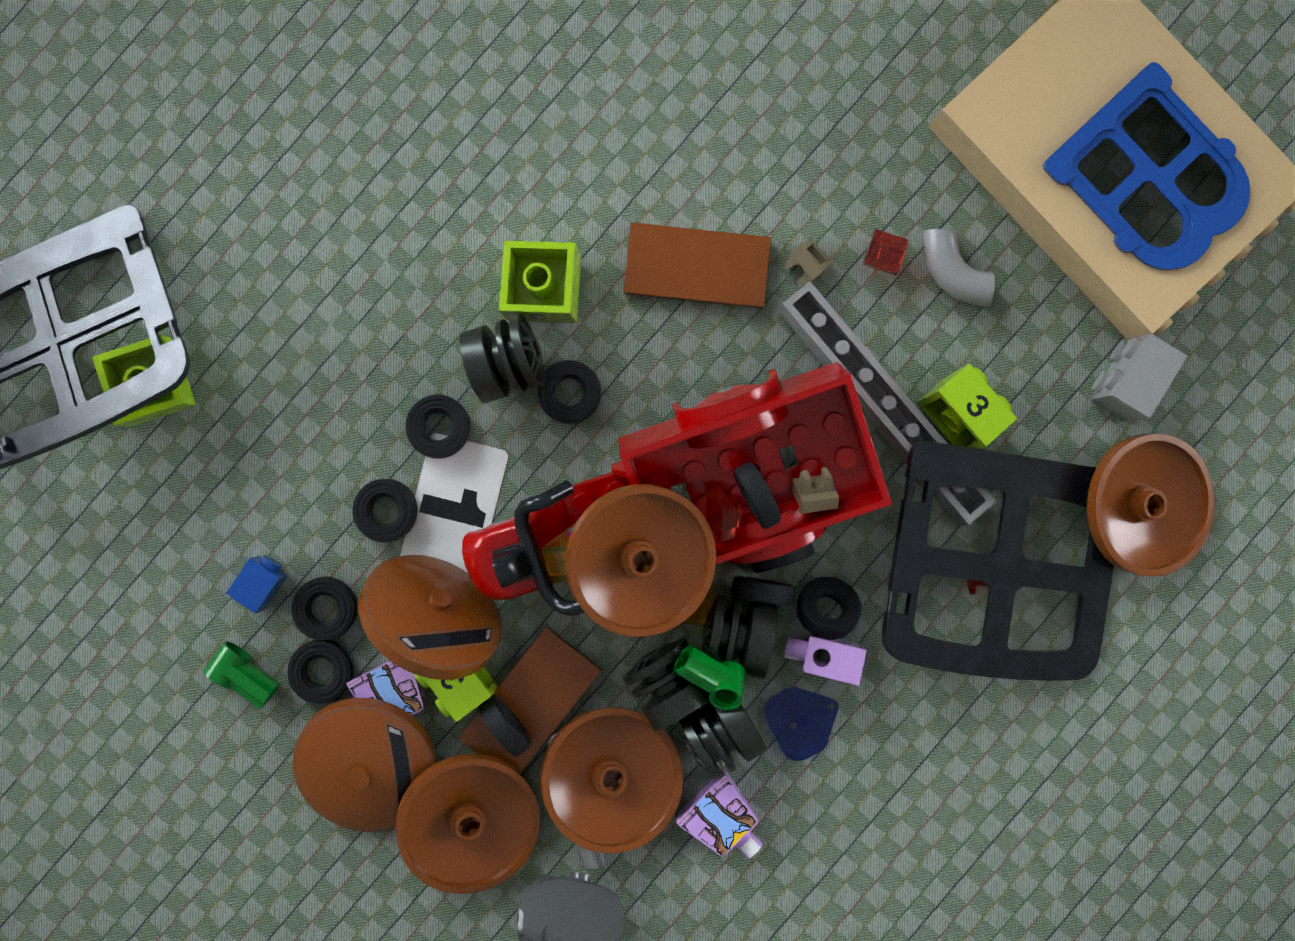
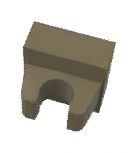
[784,238,833,285]
[792,467,839,514]

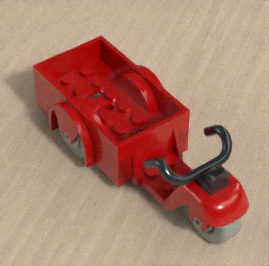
[461,362,892,616]

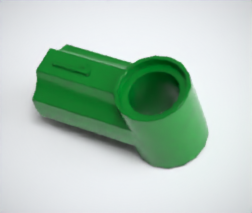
[203,641,281,709]
[673,645,746,710]

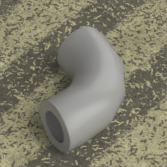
[923,229,995,307]

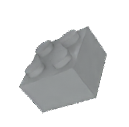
[1090,333,1188,421]

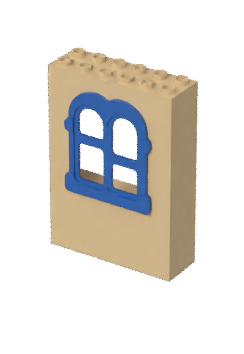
[928,0,1295,340]

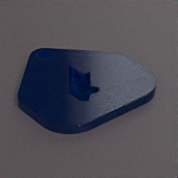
[764,686,839,761]

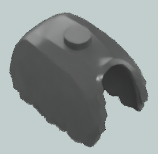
[517,871,624,941]

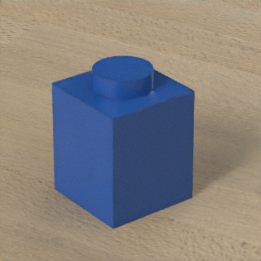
[225,555,288,614]

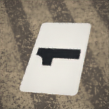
[400,433,508,573]

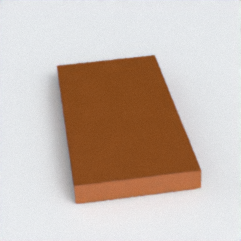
[624,222,771,309]
[458,626,602,772]

